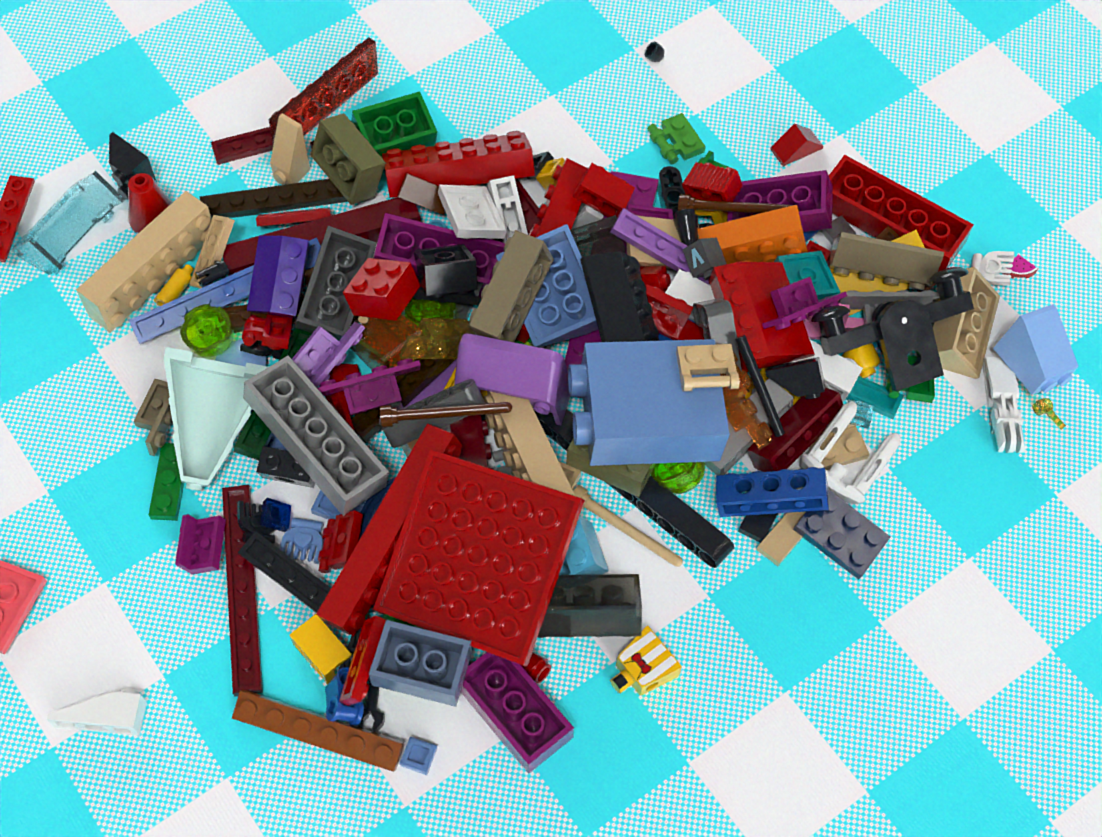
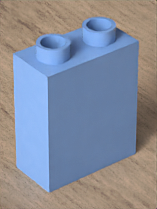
[568,339,730,466]

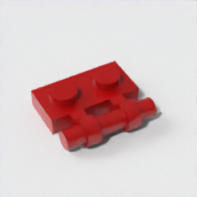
[242,314,293,350]
[318,510,363,573]

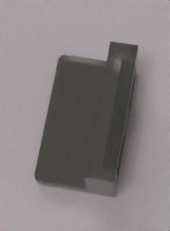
[570,215,626,257]

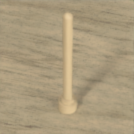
[573,485,683,567]

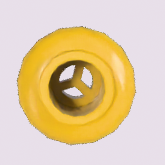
[842,343,880,378]

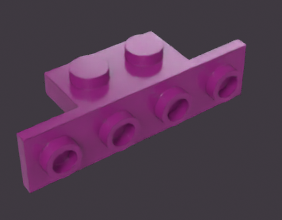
[762,277,847,330]
[317,358,420,416]

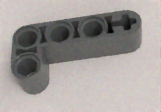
[693,298,745,405]
[379,379,486,448]

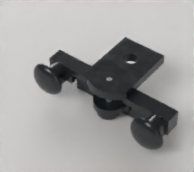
[811,267,974,391]

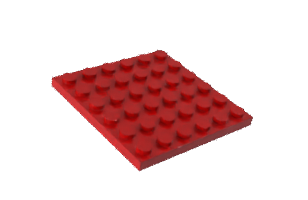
[373,449,585,666]

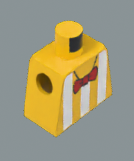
[610,626,682,696]

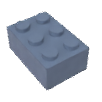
[369,620,472,707]

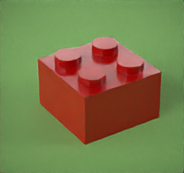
[343,258,420,321]

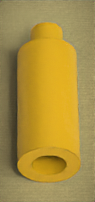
[154,264,194,306]

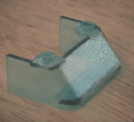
[11,171,126,275]

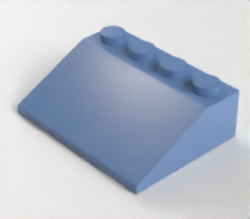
[496,224,598,347]

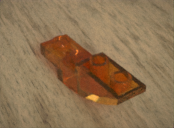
[720,351,772,450]

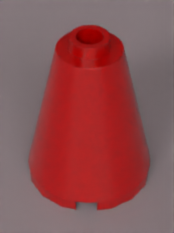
[128,173,173,234]

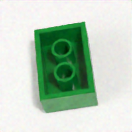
[352,91,437,157]

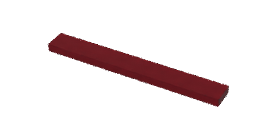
[222,485,263,697]

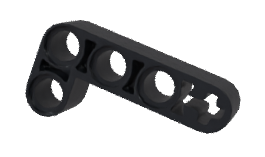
[657,166,713,228]

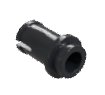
[194,260,229,287]

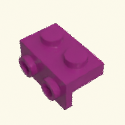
[175,514,226,575]

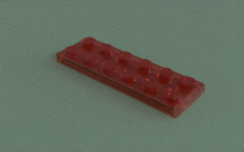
[268,37,378,145]

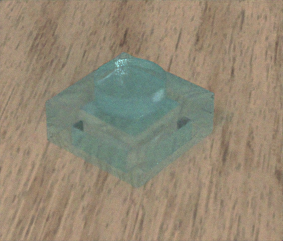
[847,399,874,429]

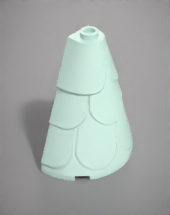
[164,347,268,491]

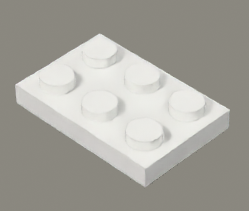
[438,185,507,239]

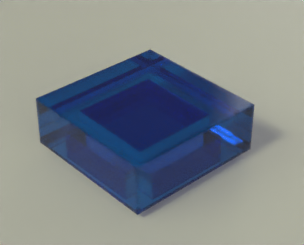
[260,497,291,532]

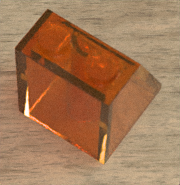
[350,315,427,378]

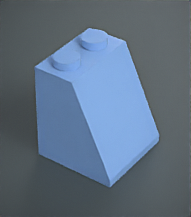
[993,304,1079,395]

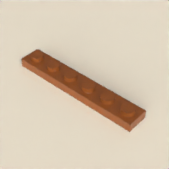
[232,689,405,772]

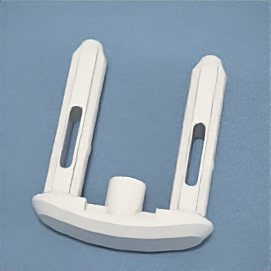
[801,401,901,504]

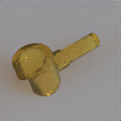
[1032,398,1066,430]

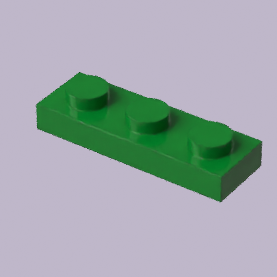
[148,443,184,521]

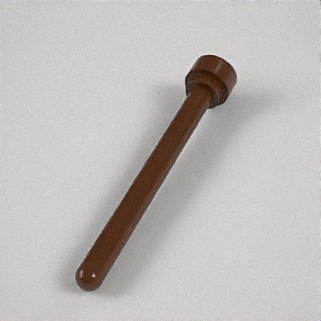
[678,194,799,213]
[380,402,512,428]

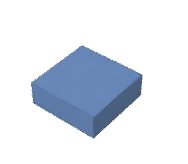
[399,737,438,775]

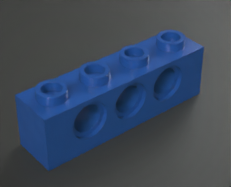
[716,467,829,517]

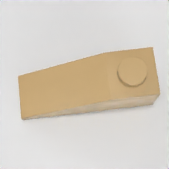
[270,113,311,185]

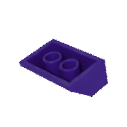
[247,236,310,319]

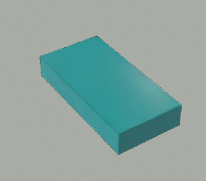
[846,376,904,419]

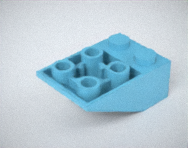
[553,516,609,592]

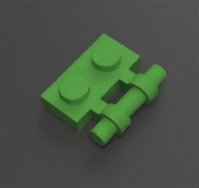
[647,113,706,164]

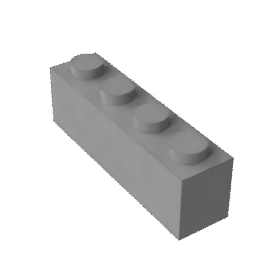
[702,379,794,476]

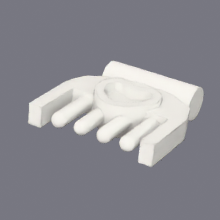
[971,251,1014,286]

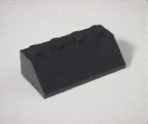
[580,251,659,342]

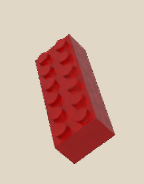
[382,131,535,198]
[829,154,974,271]

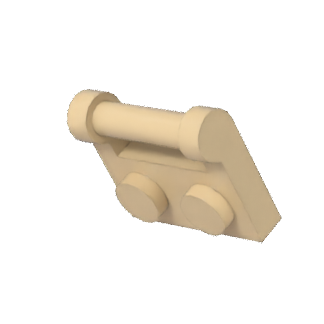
[676,344,739,392]

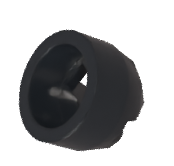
[645,41,665,62]

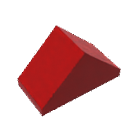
[770,123,824,166]

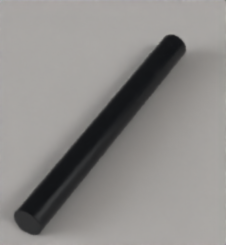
[735,335,785,437]

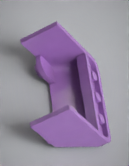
[454,334,570,425]

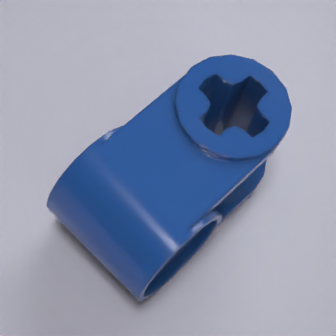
[325,667,364,726]

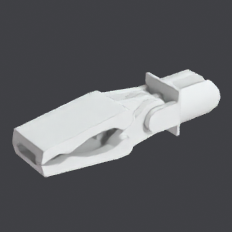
[982,357,1025,453]

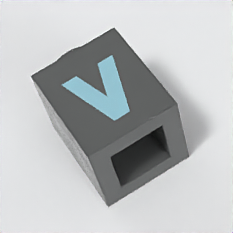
[682,238,727,280]

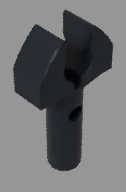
[357,681,385,733]

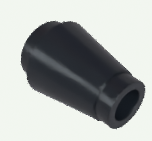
[673,209,698,246]

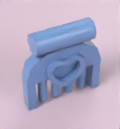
[280,517,324,564]

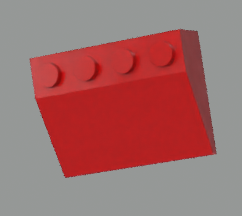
[709,262,815,373]

